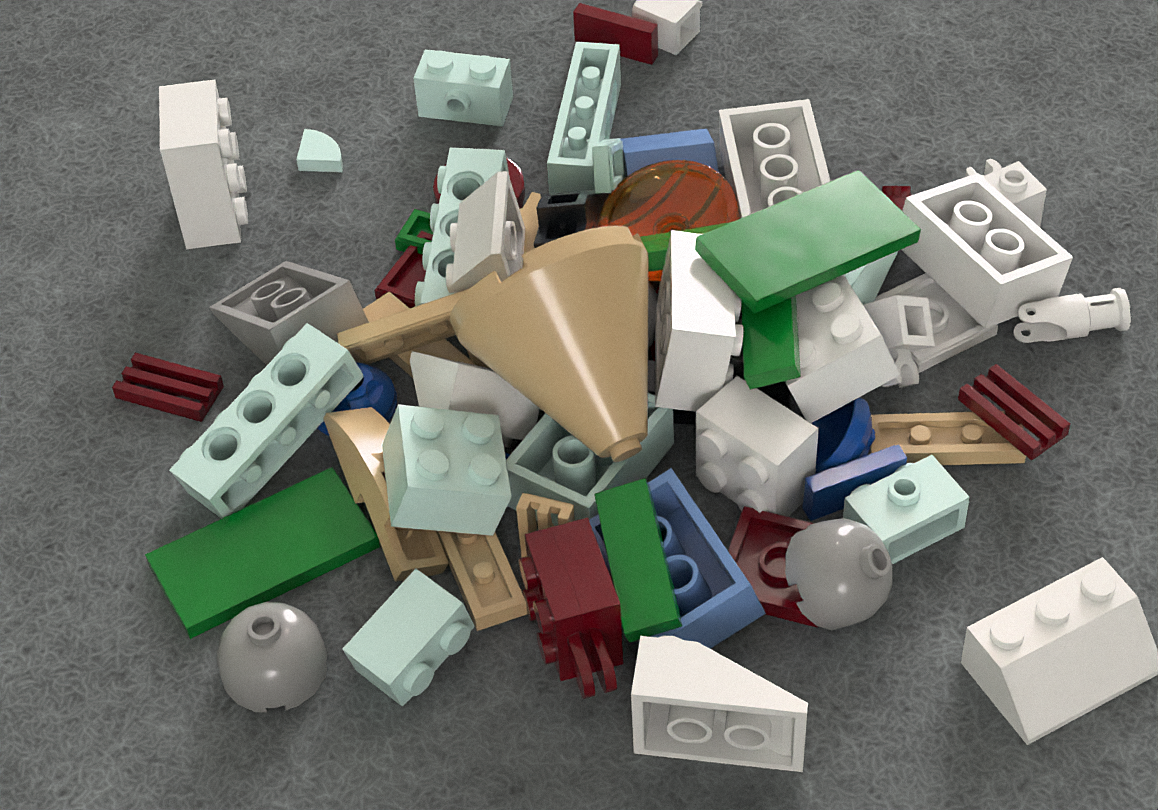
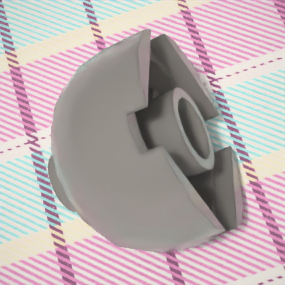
[785,518,893,631]
[217,602,327,713]

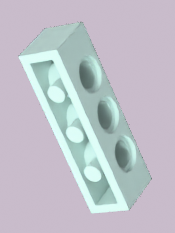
[547,42,621,194]
[415,147,510,307]
[169,323,364,519]

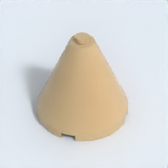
[450,226,649,462]

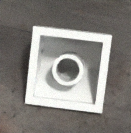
[446,171,525,293]
[410,351,540,447]

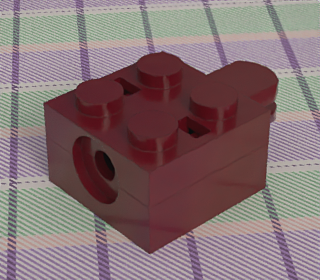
[519,517,623,699]

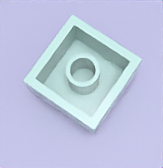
[382,404,512,536]

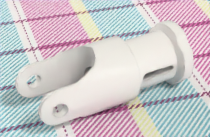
[1013,288,1131,343]

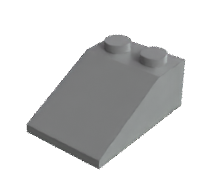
[209,261,369,365]

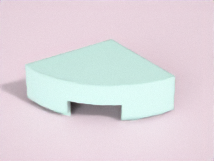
[296,129,343,172]

